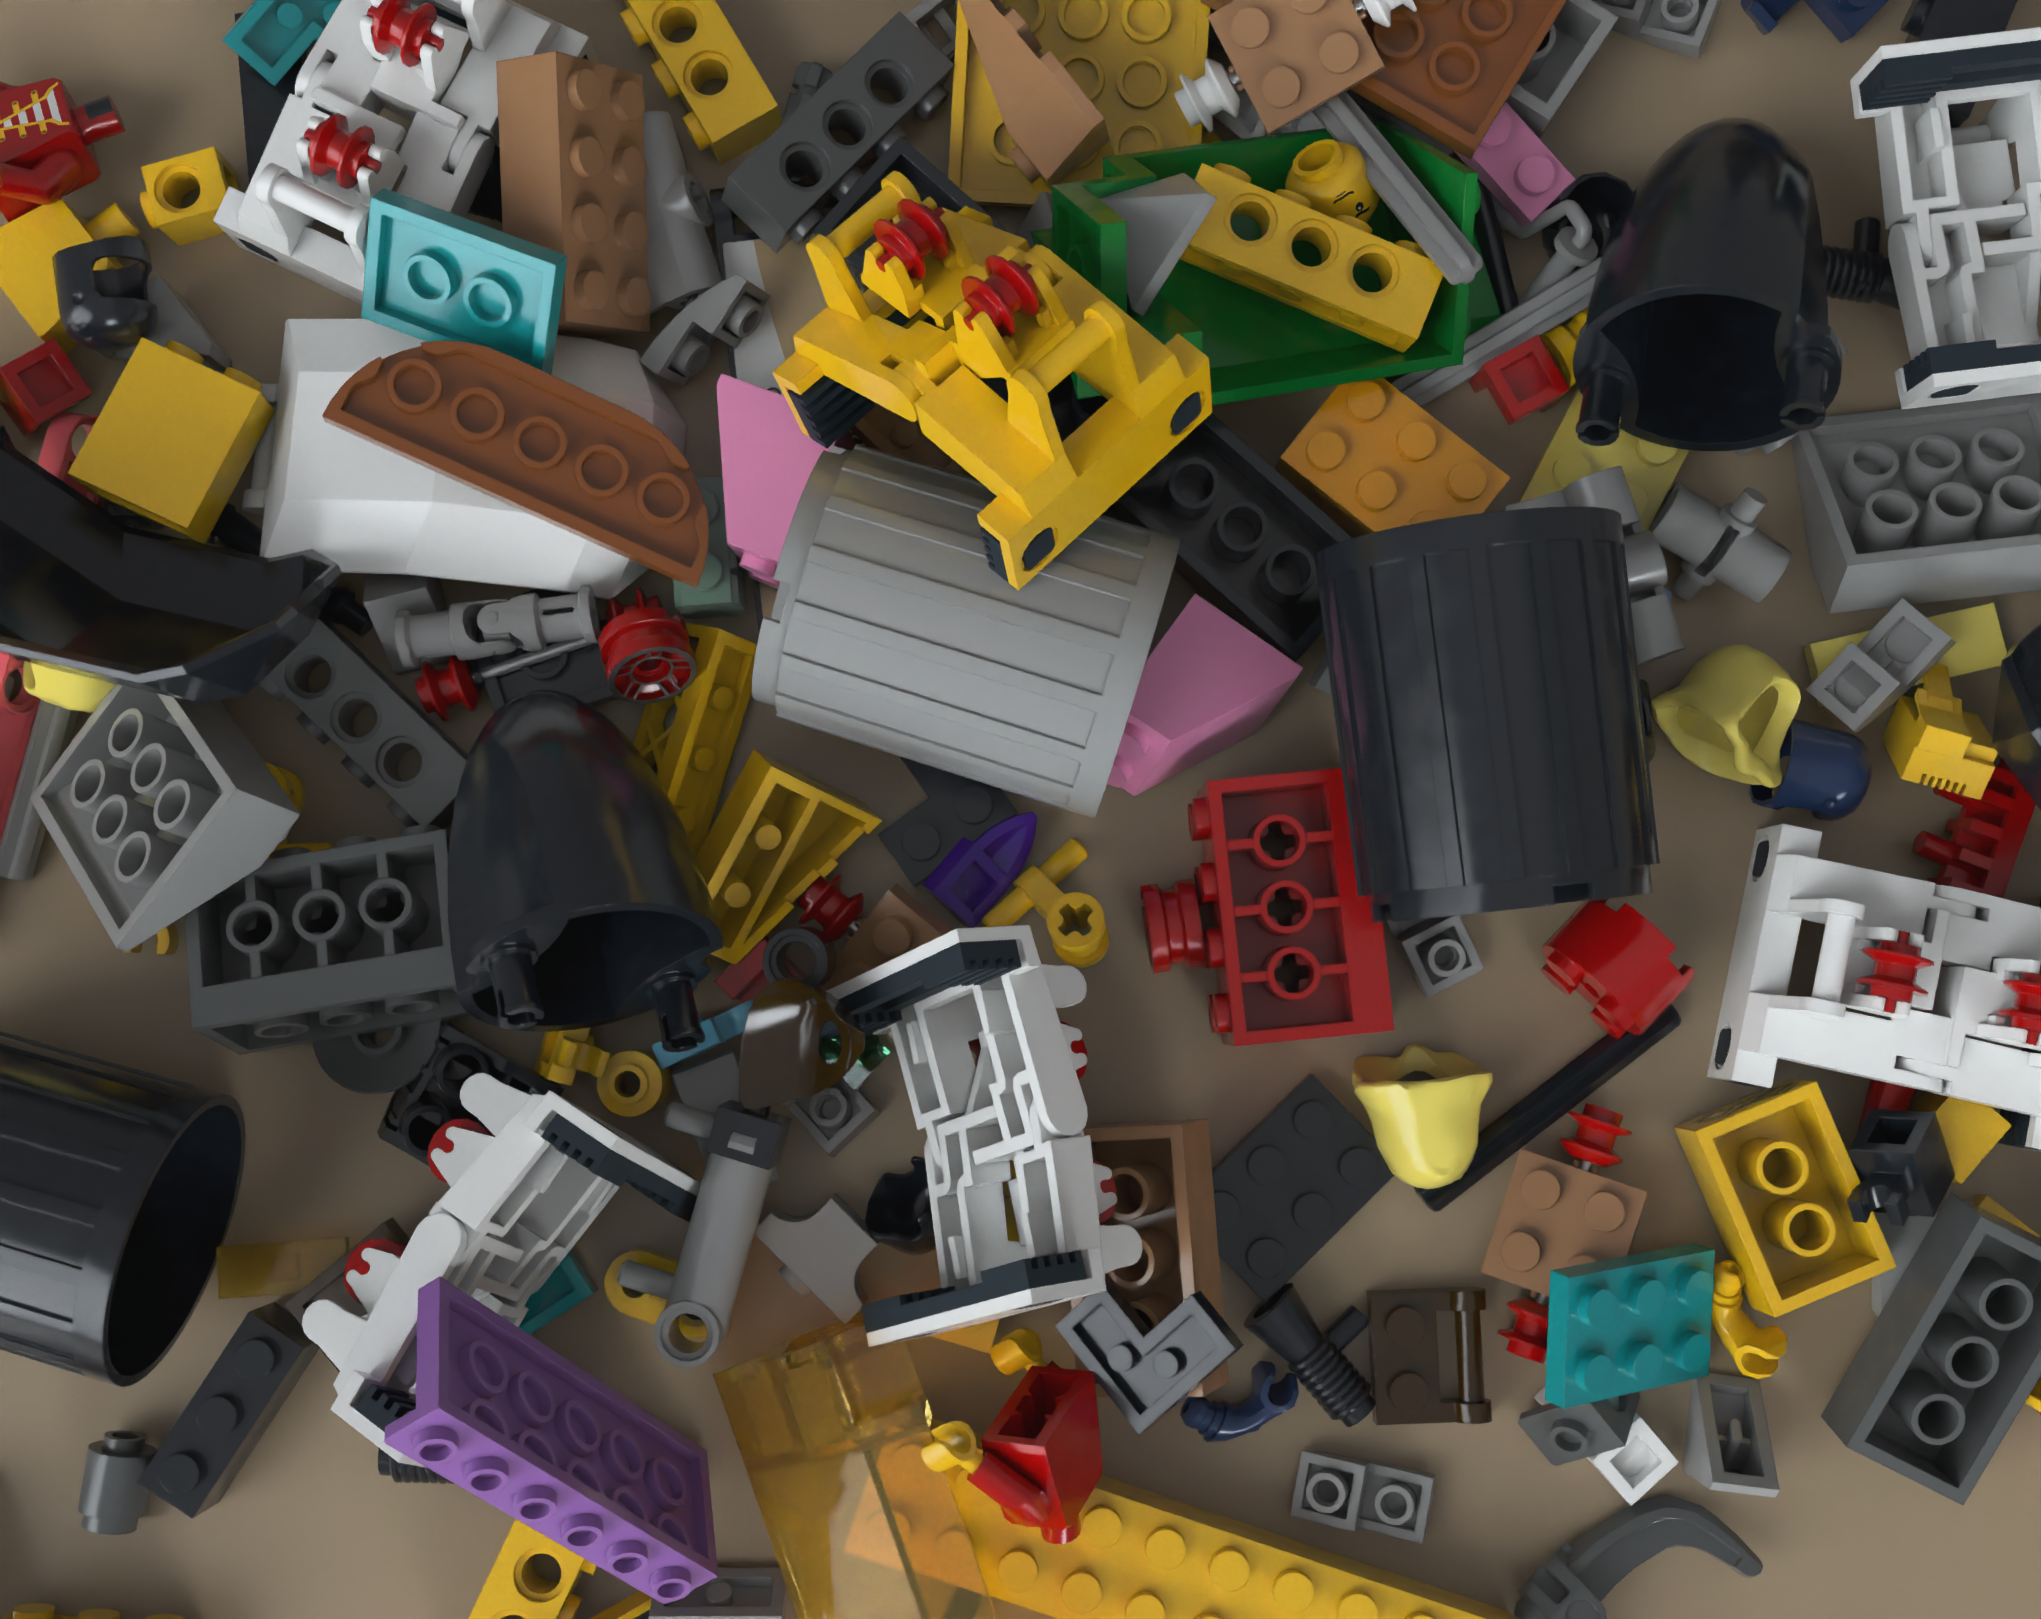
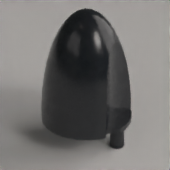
[1573,118,1843,451]
[448,690,723,1052]

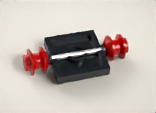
[415,587,663,721]

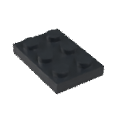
[1212,1073,1394,1303]

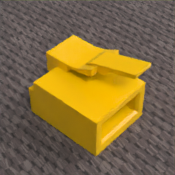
[1881,663,1998,800]

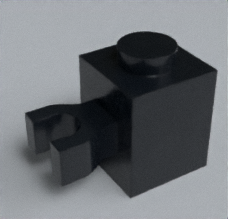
[1847,1109,1955,1226]

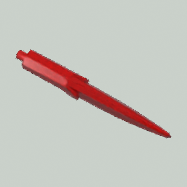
[1851,757,2036,1169]

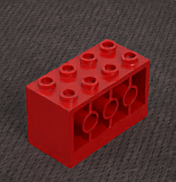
[1188,768,1395,1046]

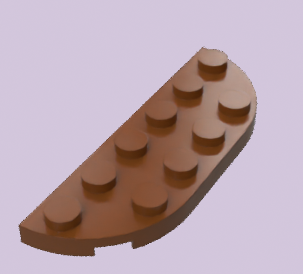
[322,341,709,589]

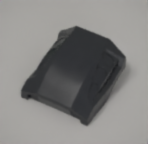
[377,1020,564,1166]

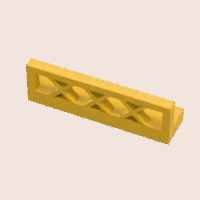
[633,622,757,856]

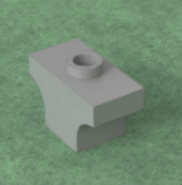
[755,1193,879,1325]

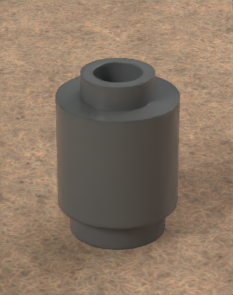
[78,1430,157,1535]

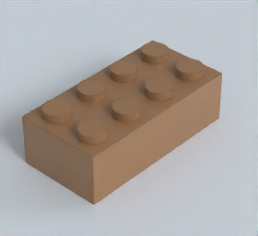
[496,51,651,338]
[1071,1118,1229,1397]

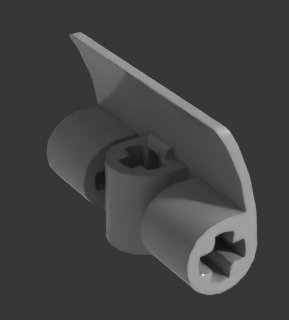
[643,111,723,315]
[1504,466,1686,666]

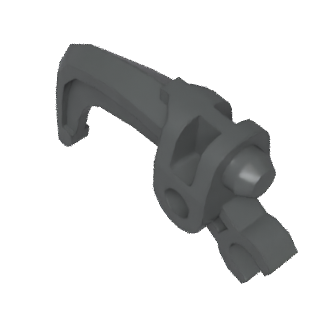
[1513,1495,1763,1619]

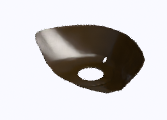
[739,978,865,1110]

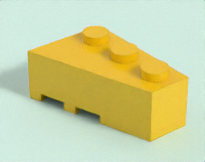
[697,749,883,965]

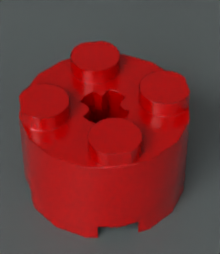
[1541,899,1695,1040]

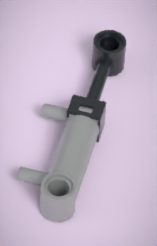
[617,926,837,1368]

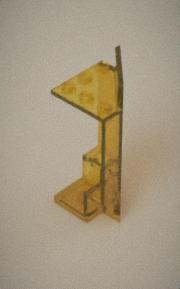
[713,1312,998,1619]

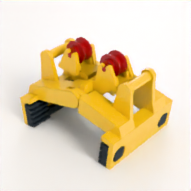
[772,171,1213,591]

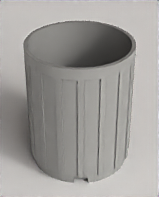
[752,444,1181,818]

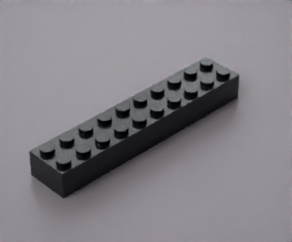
[814,136,1352,662]

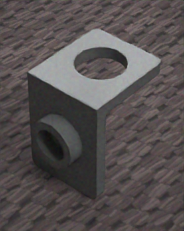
[1518,1392,1640,1466]

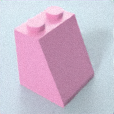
[716,373,855,589]
[1107,593,1303,796]

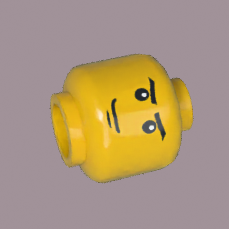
[1285,139,1380,223]

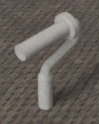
[1491,193,1598,304]

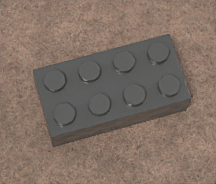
[1821,1193,2041,1505]

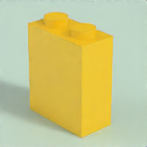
[68,337,275,544]

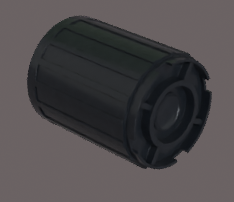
[1315,507,1660,923]
[0,1031,246,1387]

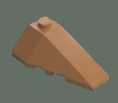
[959,0,1110,190]

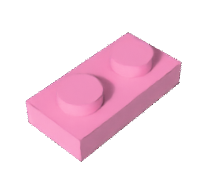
[1453,102,1575,226]

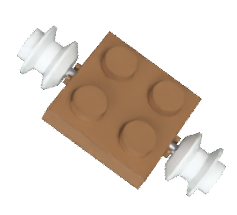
[1174,0,1417,135]

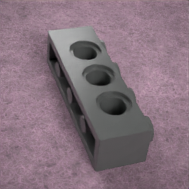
[721,11,954,253]
[259,613,469,830]

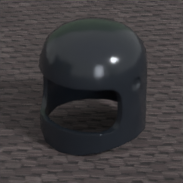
[52,235,158,351]

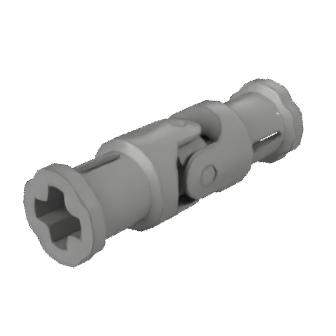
[394,585,601,668]

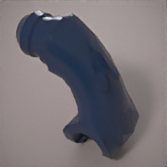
[1180,1361,1299,1442]

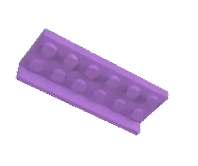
[384,1276,718,1604]

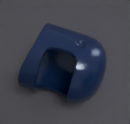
[1749,719,1872,821]

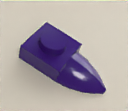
[922,812,1037,928]

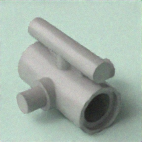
[1649,481,1792,604]

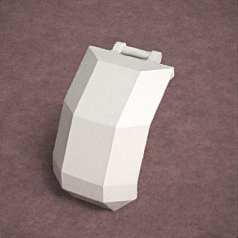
[242,319,687,600]

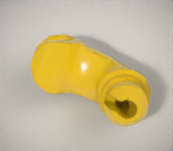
[1711,1260,1787,1379]

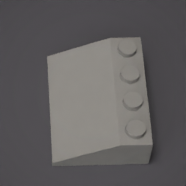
[1792,393,2041,614]
[29,684,301,952]

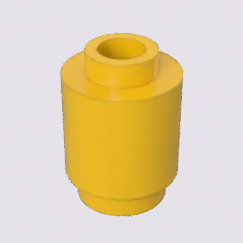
[597,1050,671,1117]

